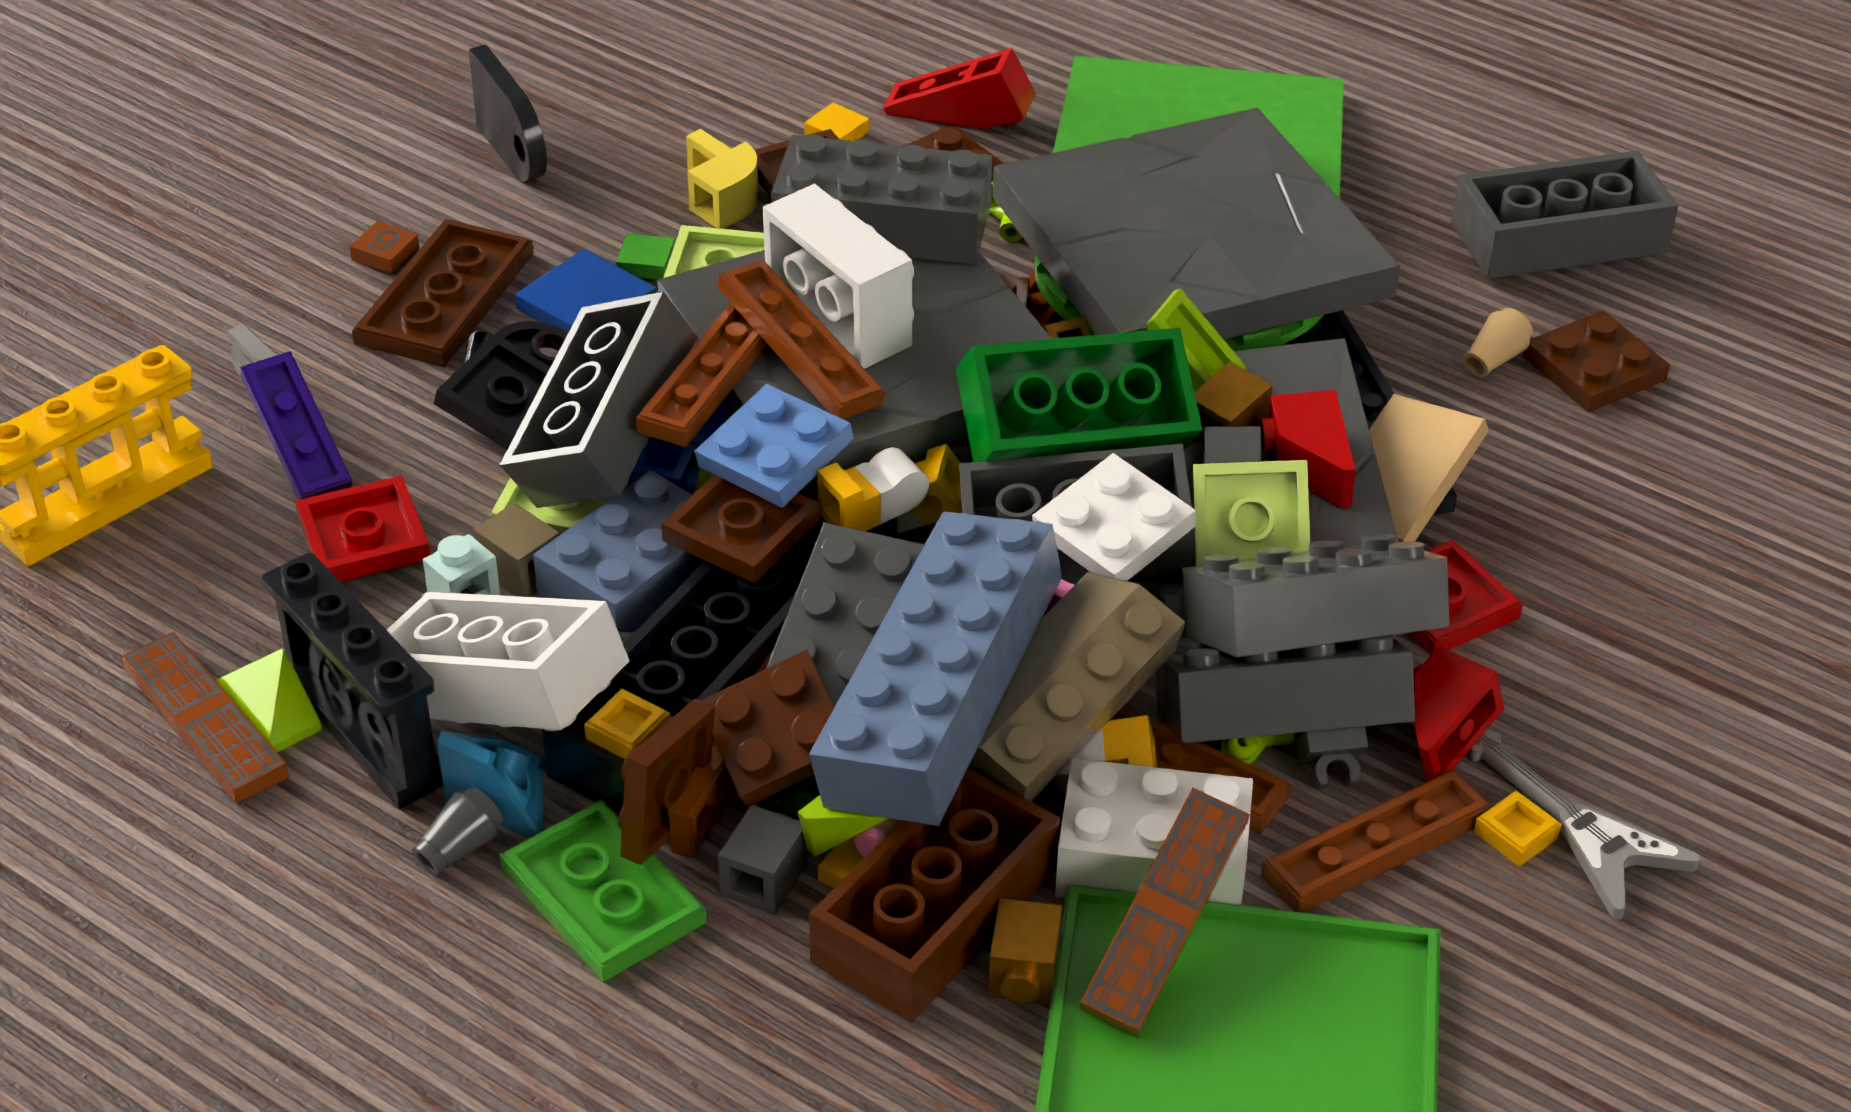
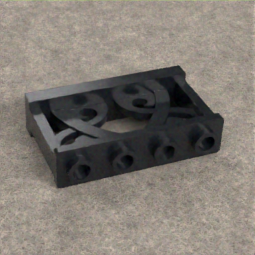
[261,553,443,809]

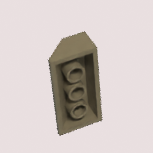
[968,572,1185,802]

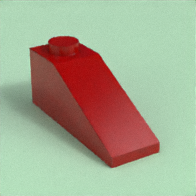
[882,48,1036,129]

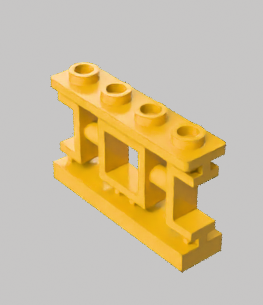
[0,345,213,567]

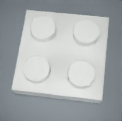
[1032,453,1196,581]

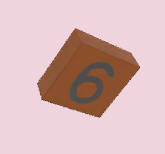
[349,221,420,274]

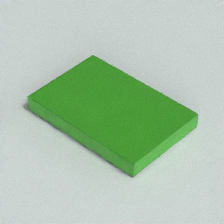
[499,799,707,982]

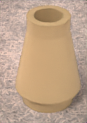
[1462,308,1533,378]

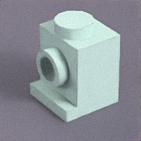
[422,534,500,597]

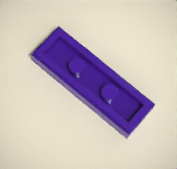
[240,351,352,500]

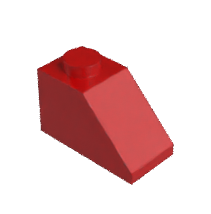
[1260,390,1356,508]
[1413,646,1504,782]

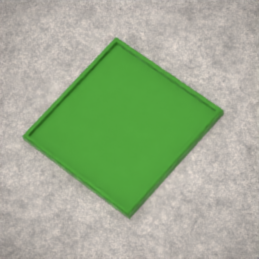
[1053,55,1344,198]
[1035,884,1441,1112]

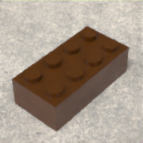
[809,768,1060,1023]

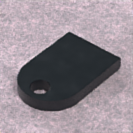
[469,44,547,182]
[434,321,568,450]

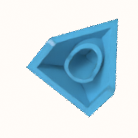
[437,731,546,838]

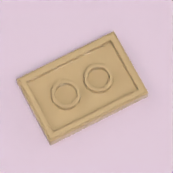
[1369,394,1489,542]

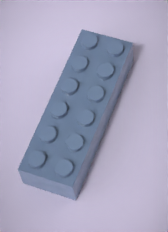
[809,512,1062,826]

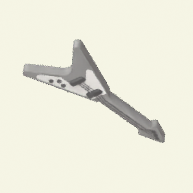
[1467,729,1700,920]

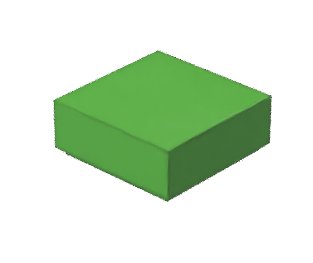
[616,233,675,280]

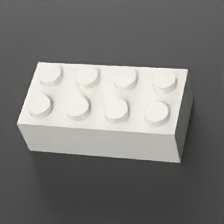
[387,592,629,731]

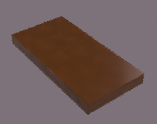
[352,219,534,367]

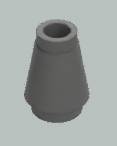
[412,786,504,875]

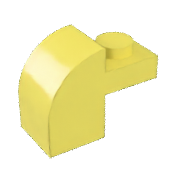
[686,129,758,229]

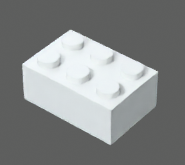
[763,184,914,369]
[1055,758,1253,905]

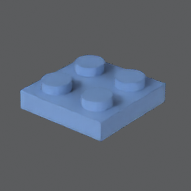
[694,384,854,508]

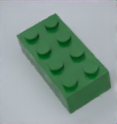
[955,328,1203,462]

